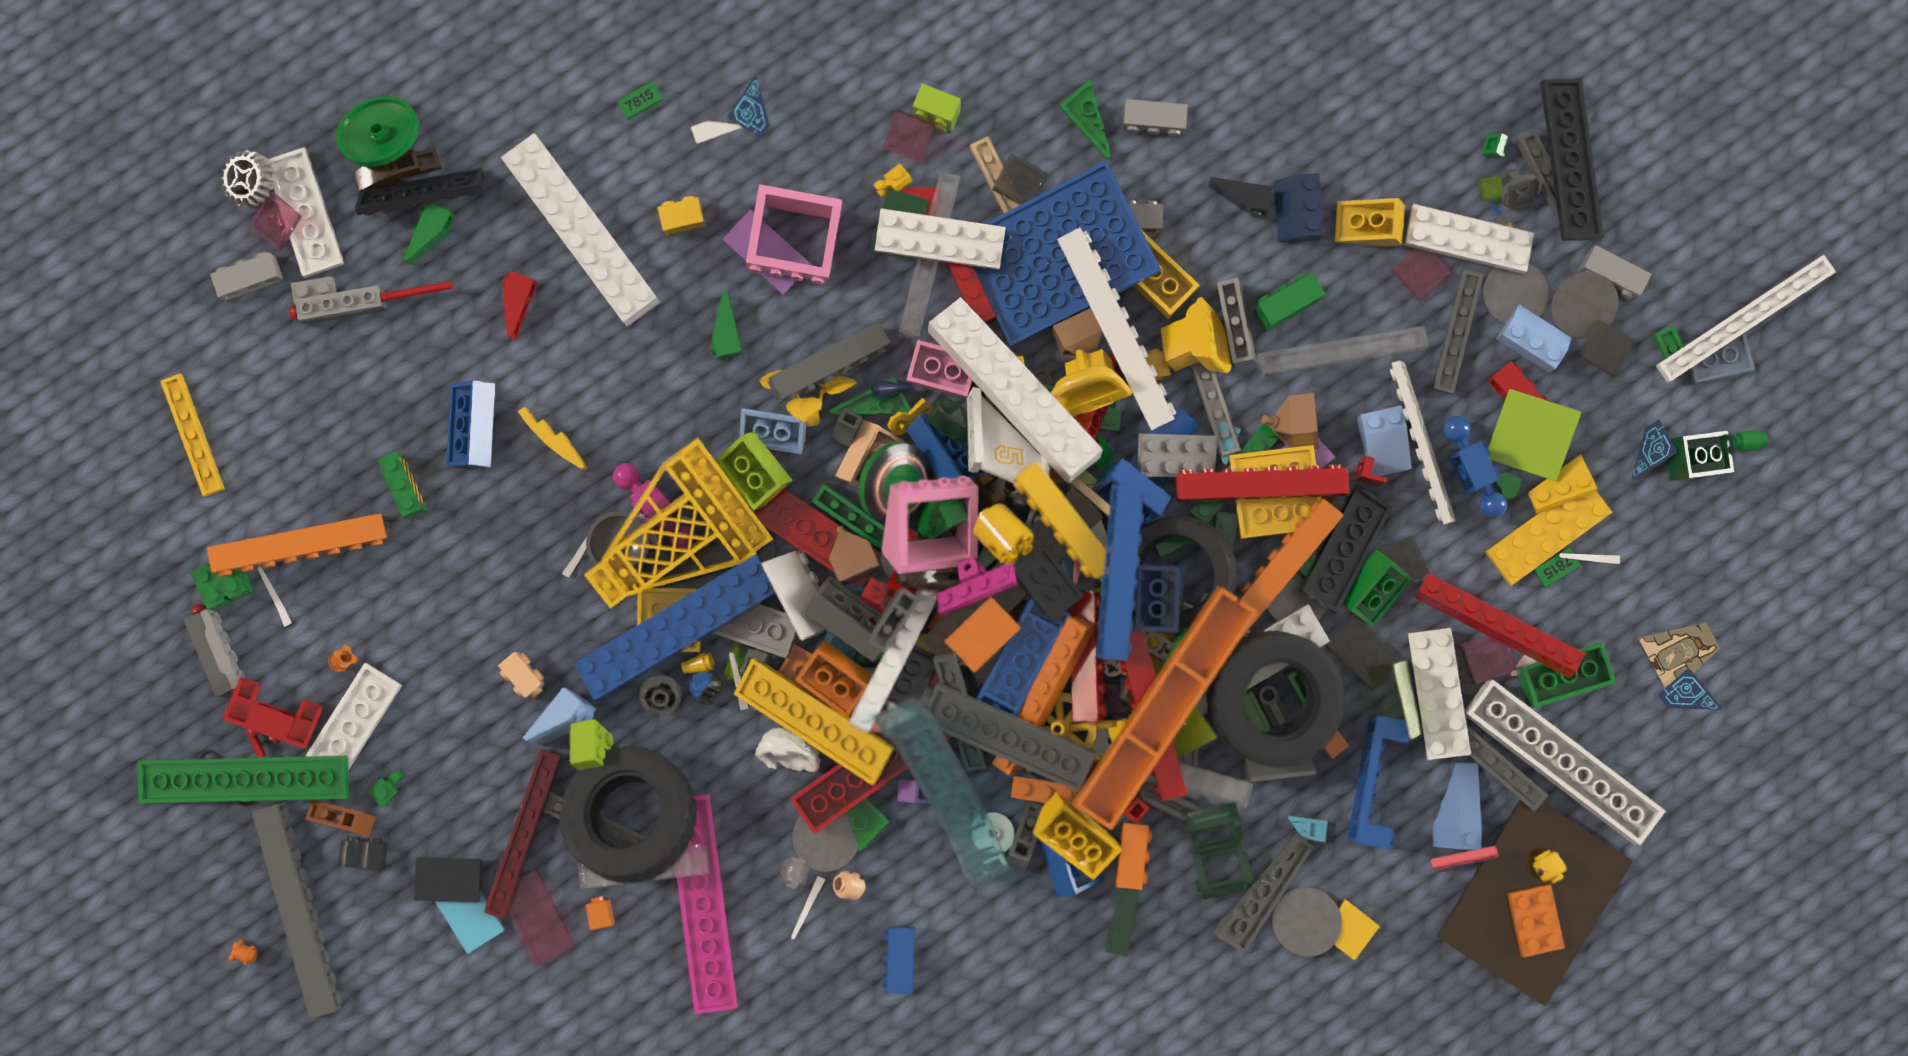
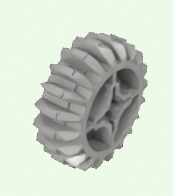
[220,150,276,208]

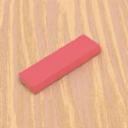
[1431,846,1499,871]

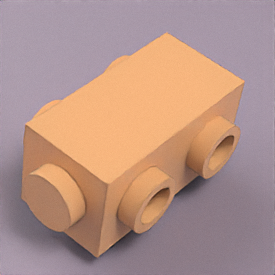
[498,652,545,698]

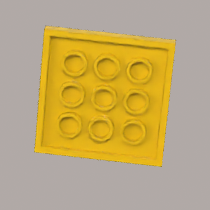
[1229,445,1321,539]

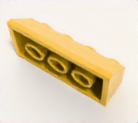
[1033,792,1122,880]

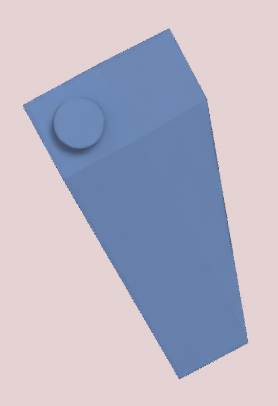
[1432,763,1482,850]

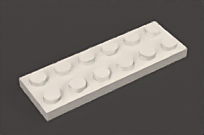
[267,147,344,278]
[1404,204,1534,274]
[875,209,1005,270]
[1408,628,1471,760]
[306,663,402,770]

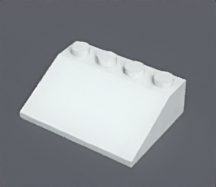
[762,550,827,640]

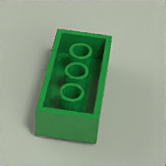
[1515,642,1616,708]

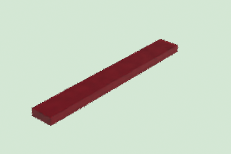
[483,749,562,919]

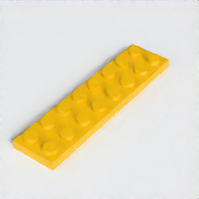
[734,658,895,785]

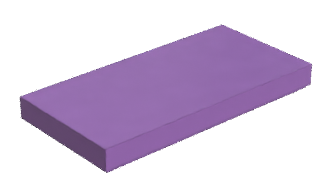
[722,209,811,296]

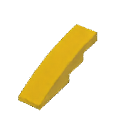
[518,407,588,471]

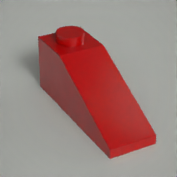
[502,271,538,341]

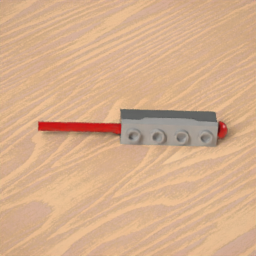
[289,281,454,325]
[183,604,266,757]

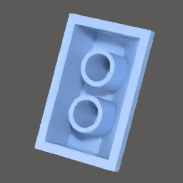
[1496,304,1572,373]
[740,409,807,454]

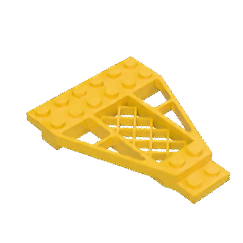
[584,438,773,609]

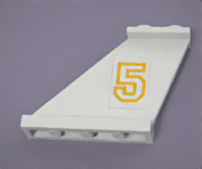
[967,388,1051,484]

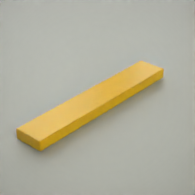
[160,373,225,497]

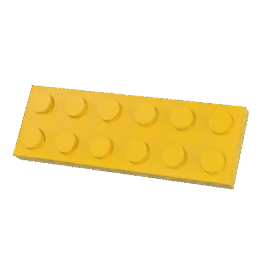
[1485,492,1612,586]

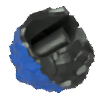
[689,672,724,705]

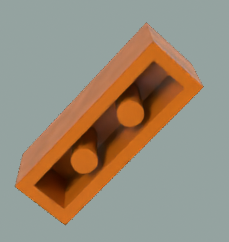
[1010,775,1077,805]
[1115,822,1152,890]

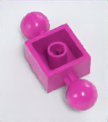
[613,463,697,549]

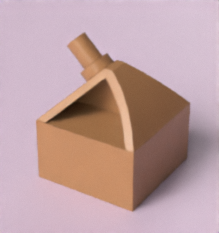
[1051,308,1102,359]
[1261,393,1319,449]
[829,526,880,584]

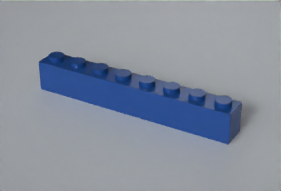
[1096,484,1145,660]

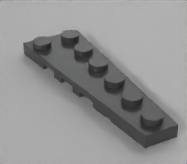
[1213,835,1314,954]

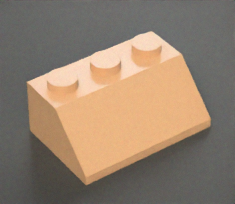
[835,420,906,489]

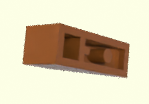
[305,799,376,837]

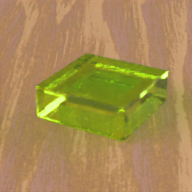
[1478,176,1503,201]

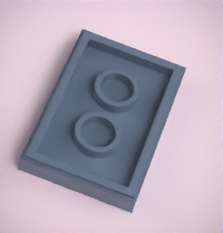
[1683,332,1755,385]

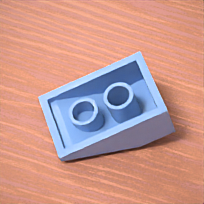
[1356,405,1412,476]
[523,687,596,746]

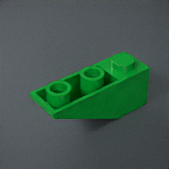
[403,204,455,265]

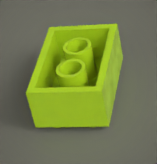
[715,431,793,510]

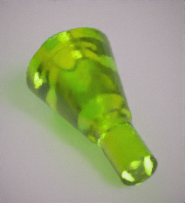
[723,641,743,681]

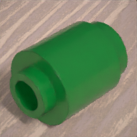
[1733,430,1768,452]

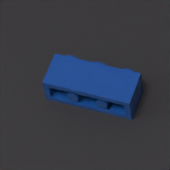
[883,926,915,994]

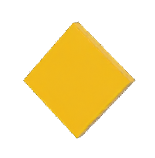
[1334,899,1380,960]

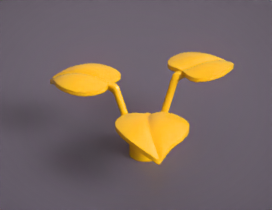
[759,370,857,427]

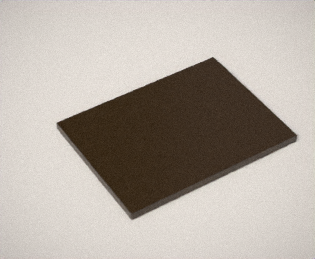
[1436,800,1633,1006]

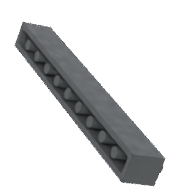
[251,803,342,1019]

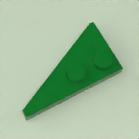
[1059,80,1111,160]
[829,377,911,416]
[846,798,890,851]

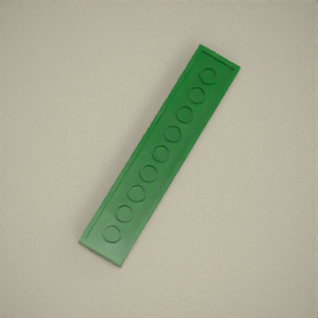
[138,755,349,803]

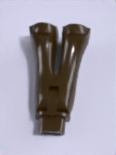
[896,566,968,592]

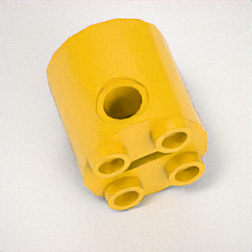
[973,504,1034,565]

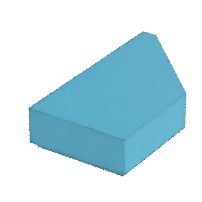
[1217,421,1241,466]
[1288,816,1328,842]

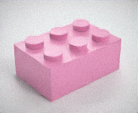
[907,340,973,400]

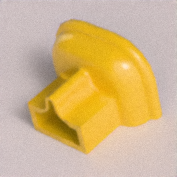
[1161,297,1232,374]
[1050,349,1132,417]

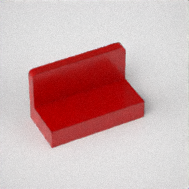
[1354,456,1387,487]

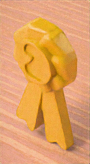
[887,398,935,435]

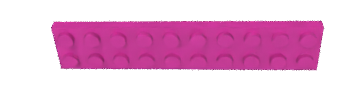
[675,794,738,1014]

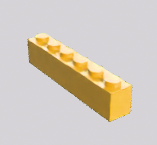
[1012,461,1106,579]

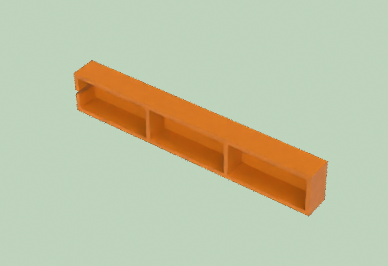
[1073,586,1258,830]

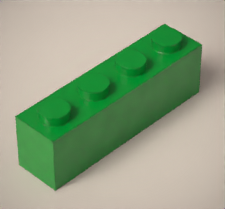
[812,483,885,549]

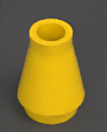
[681,652,714,674]

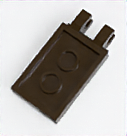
[951,472,1012,537]

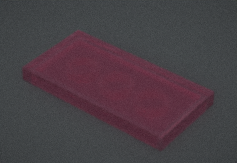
[508,869,575,966]

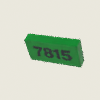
[617,81,663,121]
[1533,548,1581,587]

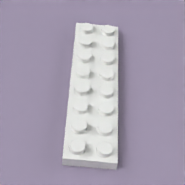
[1390,361,1456,524]

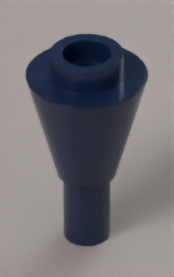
[871,379,911,400]

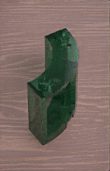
[1183,802,1254,900]

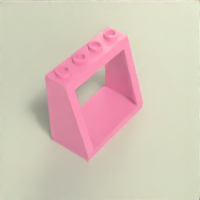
[746,184,842,285]
[882,476,978,574]

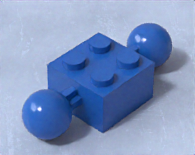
[1443,416,1507,519]

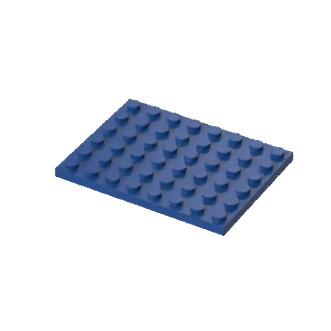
[973,160,1162,348]

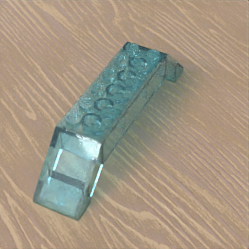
[874,697,1010,887]

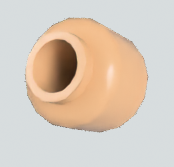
[833,871,866,900]

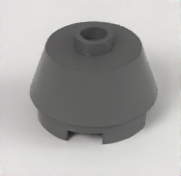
[639,674,682,716]

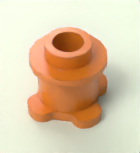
[328,645,357,672]
[228,939,258,966]

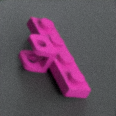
[936,557,1017,616]

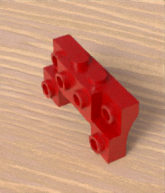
[860,528,923,612]
[222,676,324,749]

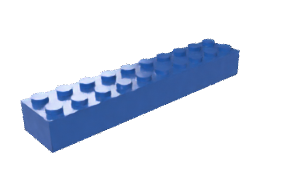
[573,555,777,700]

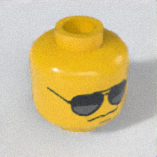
[1533,850,1566,883]

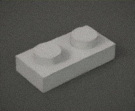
[291,276,336,304]

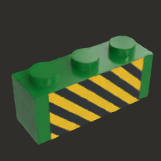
[377,451,428,519]

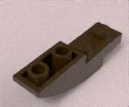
[354,147,441,192]

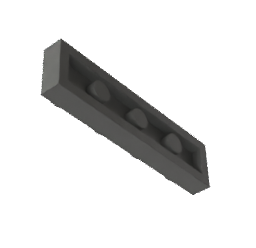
[1515,130,1557,213]

